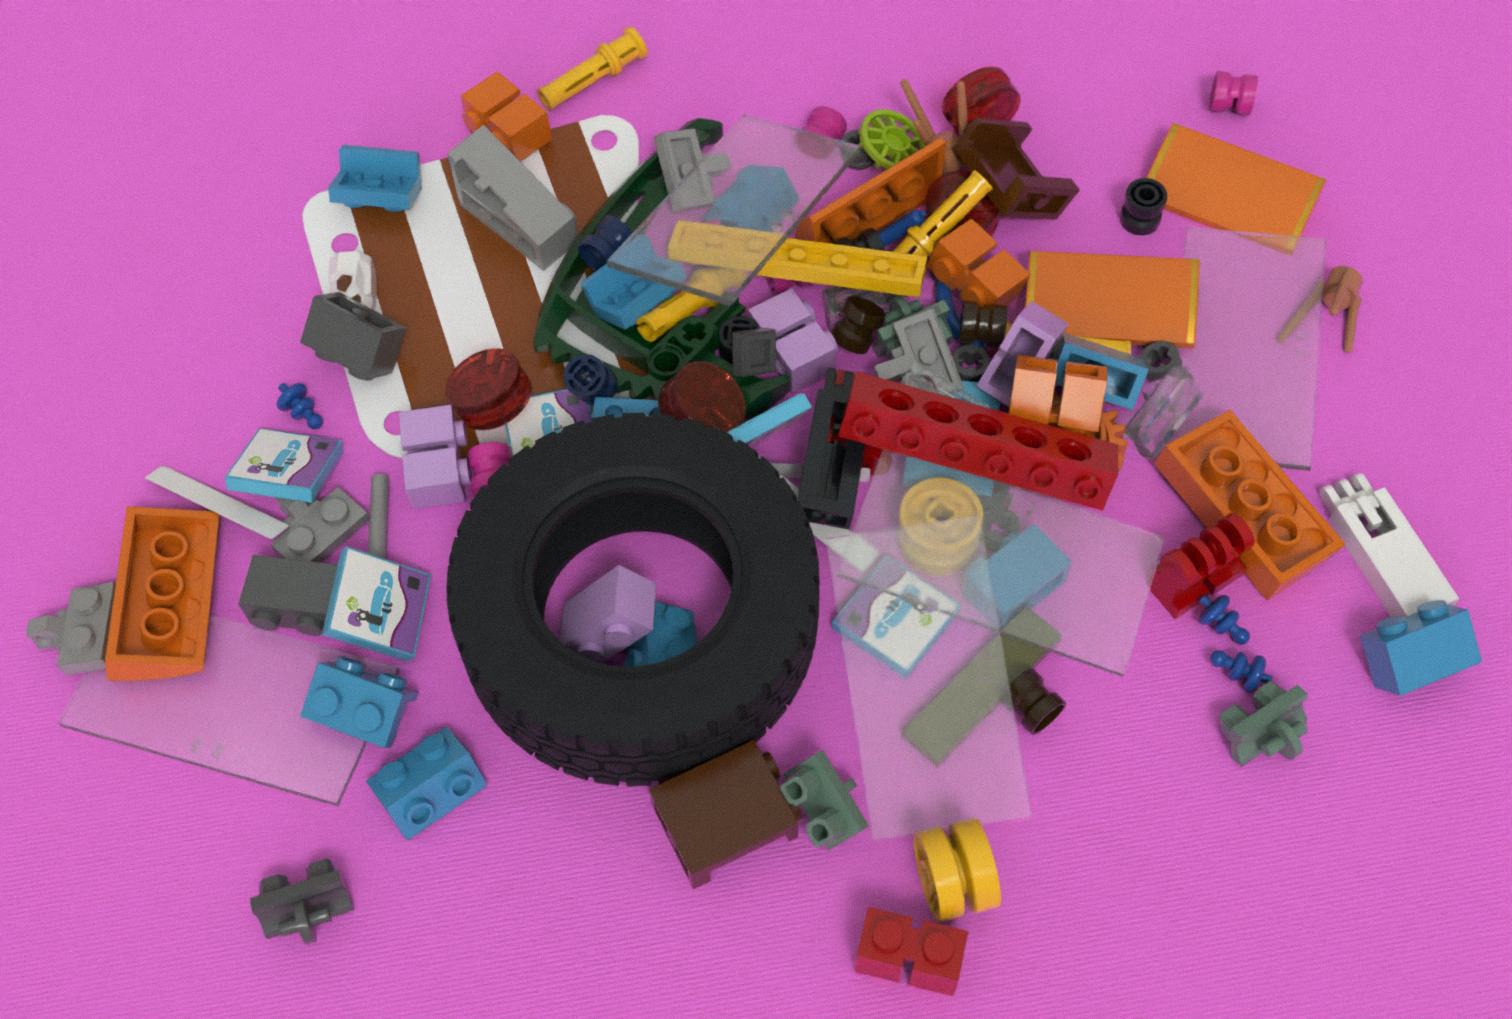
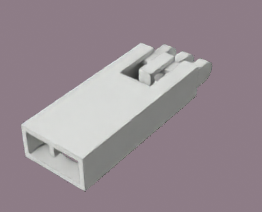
[1319,473,1459,617]

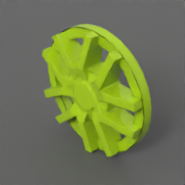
[857,109,925,169]

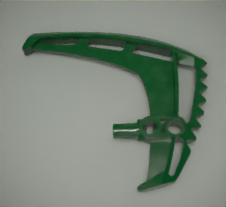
[534,118,791,421]

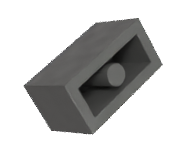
[300,292,407,381]
[238,555,338,636]

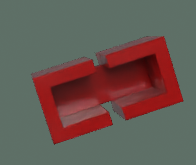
[855,907,968,996]

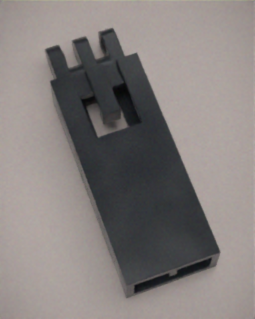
[797,367,865,530]

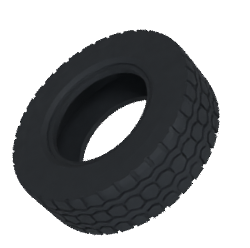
[446,413,820,786]

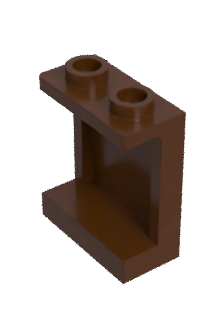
[953,118,1080,220]
[649,740,802,890]

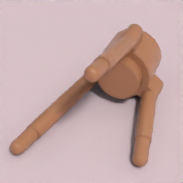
[900,79,968,173]
[1276,266,1363,353]

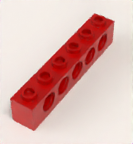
[838,371,1118,511]

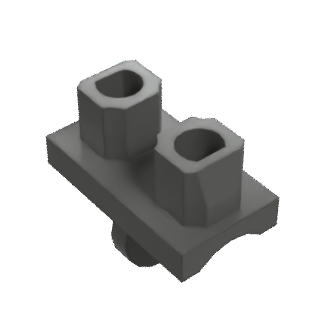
[250,858,354,944]

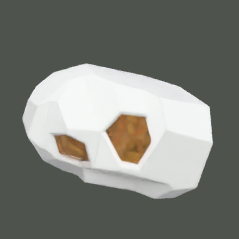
[328,251,377,310]

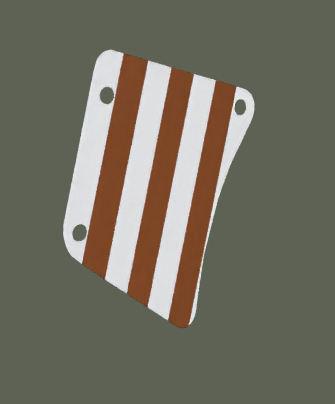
[302,115,709,459]

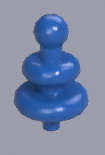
[276,383,323,429]
[1198,595,1250,645]
[1210,650,1273,692]

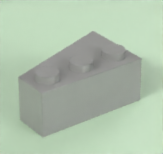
[447,125,578,271]

